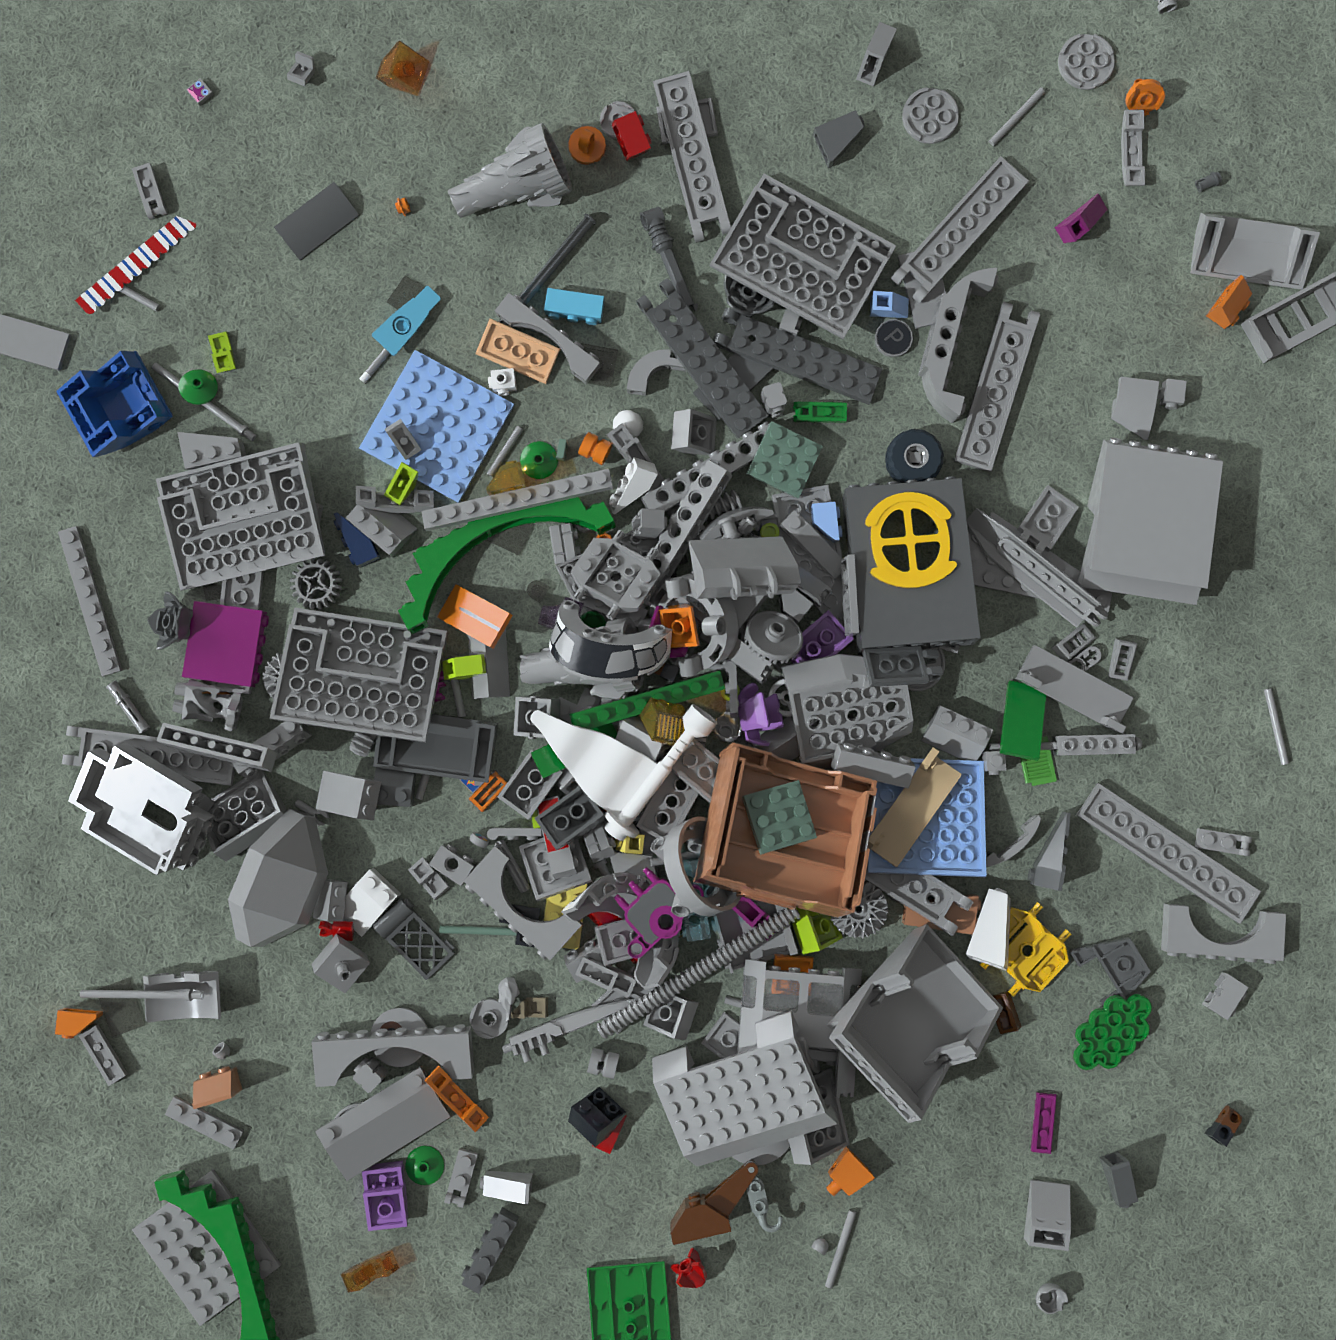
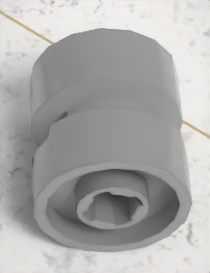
[587,1048,619,1079]

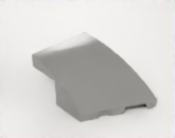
[1111,377,1159,440]
[610,850,659,878]

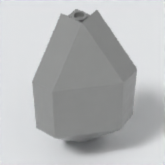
[228,809,328,947]

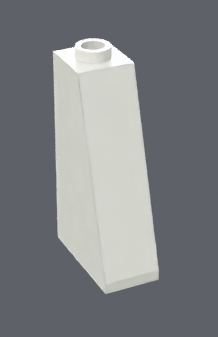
[966,888,1011,971]

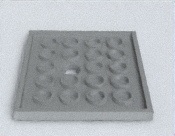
[132,1169,281,1326]

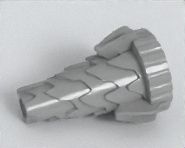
[448,123,572,218]
[520,618,644,700]

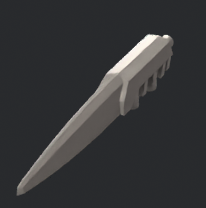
[502,998,638,1063]

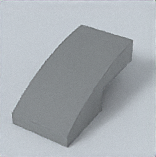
[408,857,450,900]

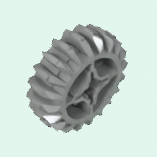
[290,558,342,610]

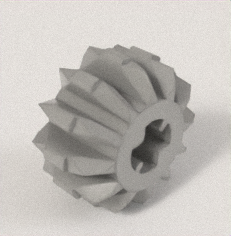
[350,732,377,757]

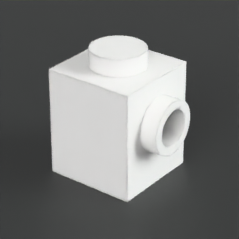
[488,368,517,396]

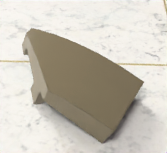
[511,997,548,1018]

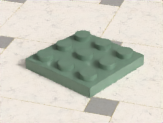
[746,421,823,499]
[742,780,817,855]

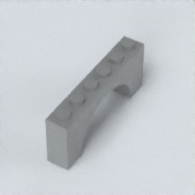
[464,845,583,960]
[1161,903,1286,964]

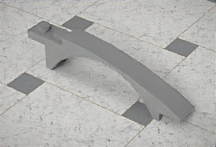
[607,423,705,540]

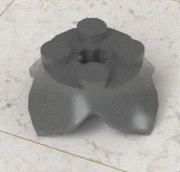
[724,275,774,318]
[147,591,193,650]

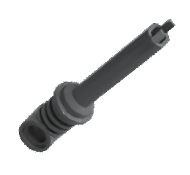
[640,206,698,312]

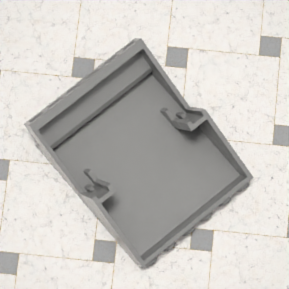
[1078,437,1223,605]
[827,924,1003,1123]

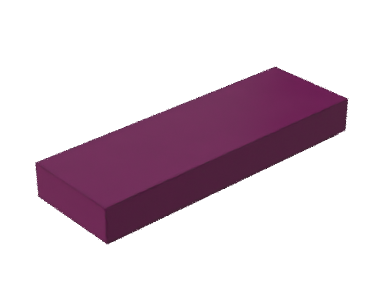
[1031,1092,1057,1154]

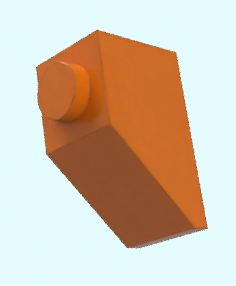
[55,1008,103,1039]

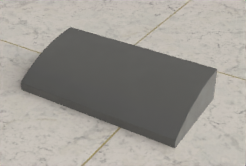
[274,182,360,260]

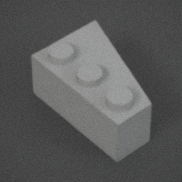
[177,432,246,470]

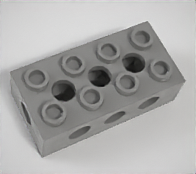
[635,771,699,838]

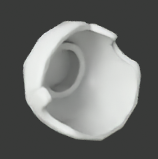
[613,410,643,438]

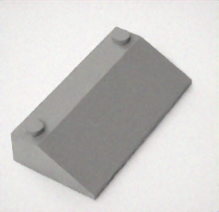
[1190,213,1320,290]
[315,1066,451,1181]

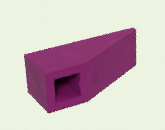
[1054,194,1108,243]

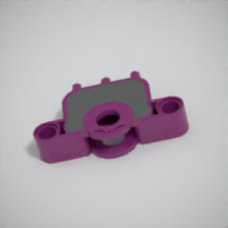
[614,867,704,958]

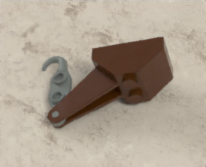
[670,1160,783,1245]

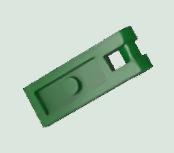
[793,401,847,423]

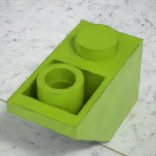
[442,654,486,680]

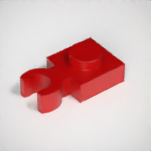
[319,921,354,941]

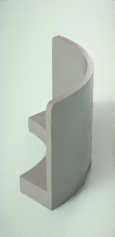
[143,971,221,1022]

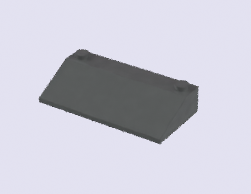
[373,714,498,783]

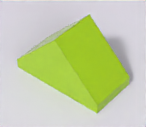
[384,462,419,505]

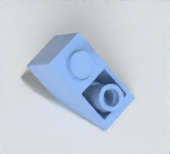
[870,291,909,318]
[811,502,842,543]

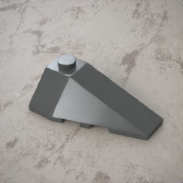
[1028,812,1071,891]

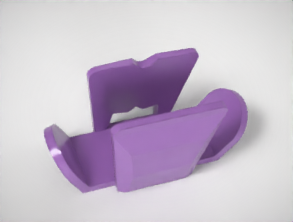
[738,683,784,746]

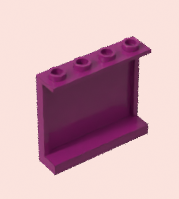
[182,601,269,688]

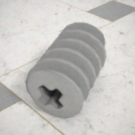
[705,490,742,523]

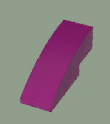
[732,897,776,941]

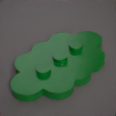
[1073,994,1152,1070]

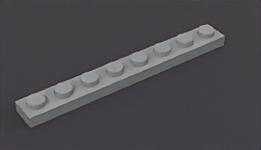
[58,526,122,677]

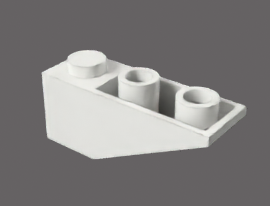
[609,457,658,514]

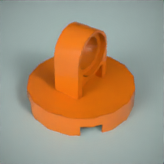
[1125,79,1165,116]
[568,126,606,165]

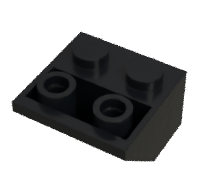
[568,1087,626,1147]

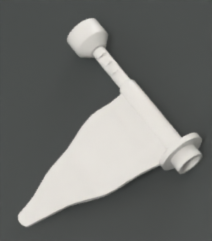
[530,704,717,841]

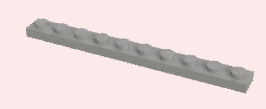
[421,469,613,531]

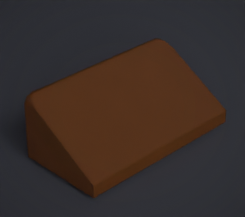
[992,990,1022,1034]

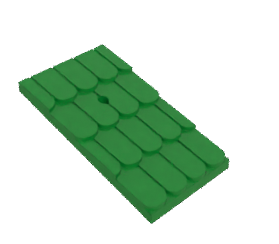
[587,1261,671,1340]

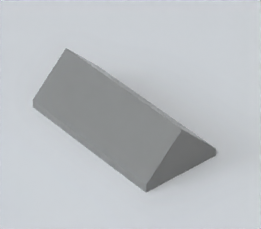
[468,628,510,699]

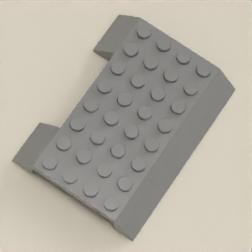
[652,1011,838,1167]

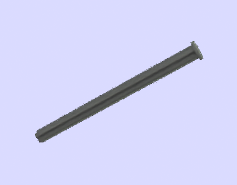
[498,213,596,326]

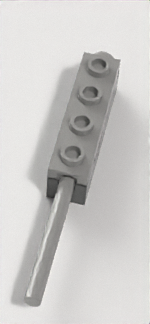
[989,734,1142,756]

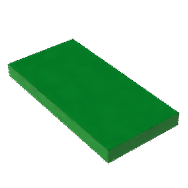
[999,680,1046,761]

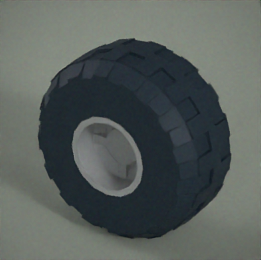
[885,429,944,484]

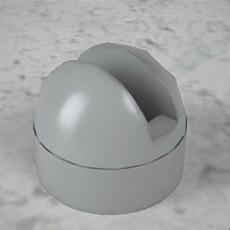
[212,1042,230,1060]
[811,1238,828,1255]

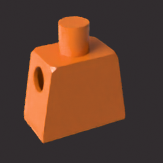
[826,1146,875,1196]

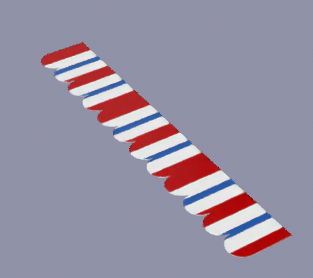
[75,216,196,314]

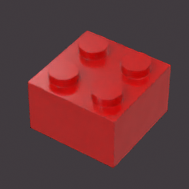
[611,111,652,161]

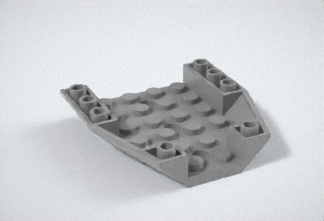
[782,654,914,770]

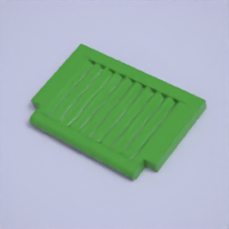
[1020,736,1057,786]

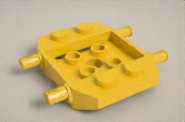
[979,902,1072,997]

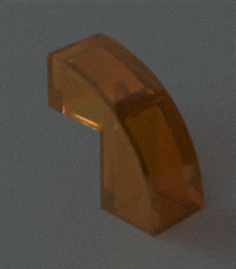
[341,1250,400,1293]

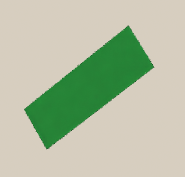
[531,723,617,778]

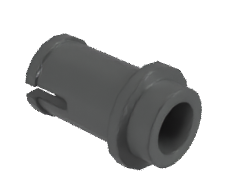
[1195,171,1222,192]

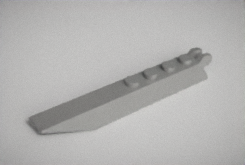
[967,508,1108,628]

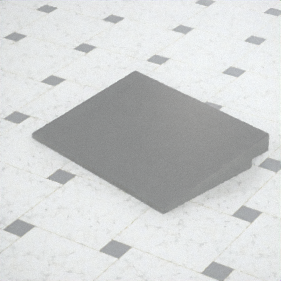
[710,174,896,339]
[156,442,326,591]
[270,608,448,743]

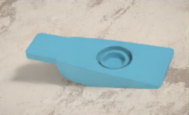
[372,286,440,356]

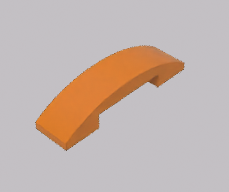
[424,1066,489,1132]

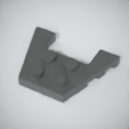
[1069,937,1151,1005]

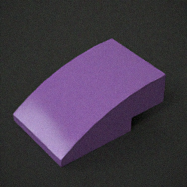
[362,1161,408,1231]

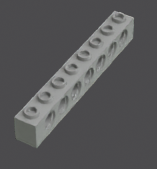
[641,421,774,513]
[644,460,733,606]

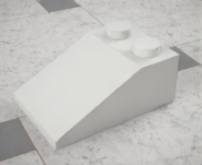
[343,868,401,937]

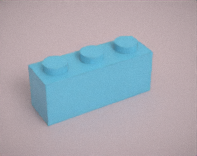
[544,288,605,325]

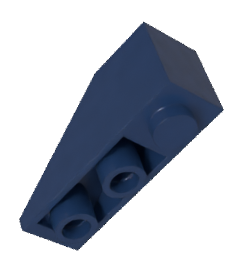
[333,512,381,568]

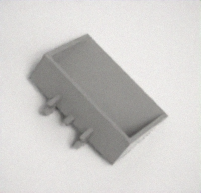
[689,537,801,600]

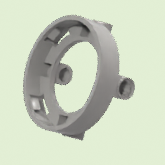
[638,574,738,677]
[650,817,741,917]

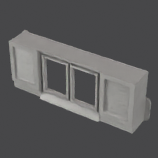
[1241,272,1336,363]

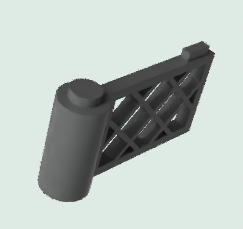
[373,898,455,980]

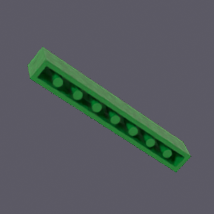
[569,671,725,729]

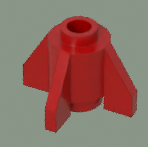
[671,1248,707,1288]

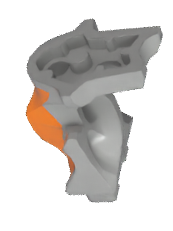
[172,679,243,731]

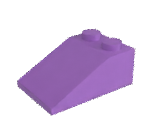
[790,610,854,664]

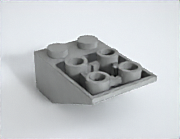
[1024,1179,1071,1251]

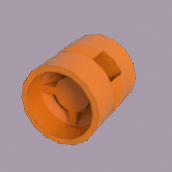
[578,432,613,465]

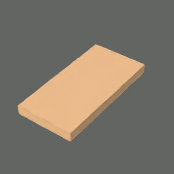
[475,319,560,384]

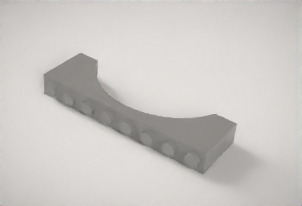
[312,1024,475,1087]

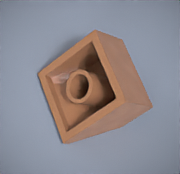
[193,1066,242,1109]

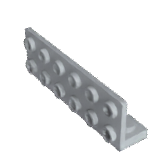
[1015,645,1133,733]

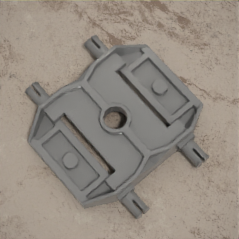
[571,530,660,620]

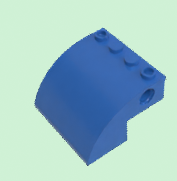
[56,351,173,457]

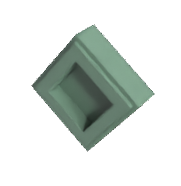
[556,439,568,462]

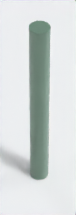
[439,925,517,936]

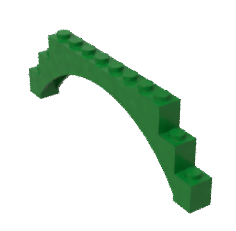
[398,482,616,635]
[154,1170,280,1340]

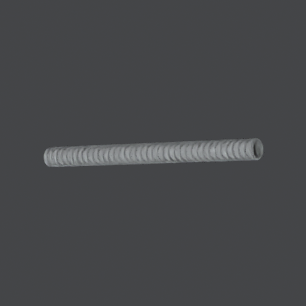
[597,907,800,1039]

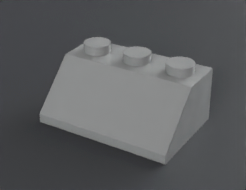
[346,505,417,558]
[921,705,993,761]
[497,750,563,820]

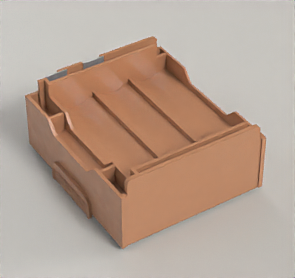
[693,743,877,918]

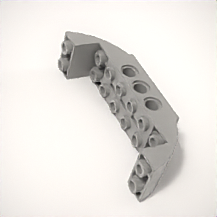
[918,268,999,423]

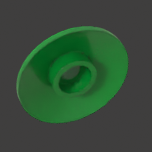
[178,370,218,405]
[520,441,558,479]
[405,1146,444,1185]

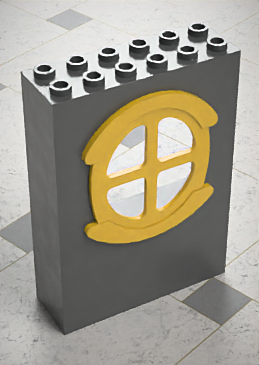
[842,476,981,655]

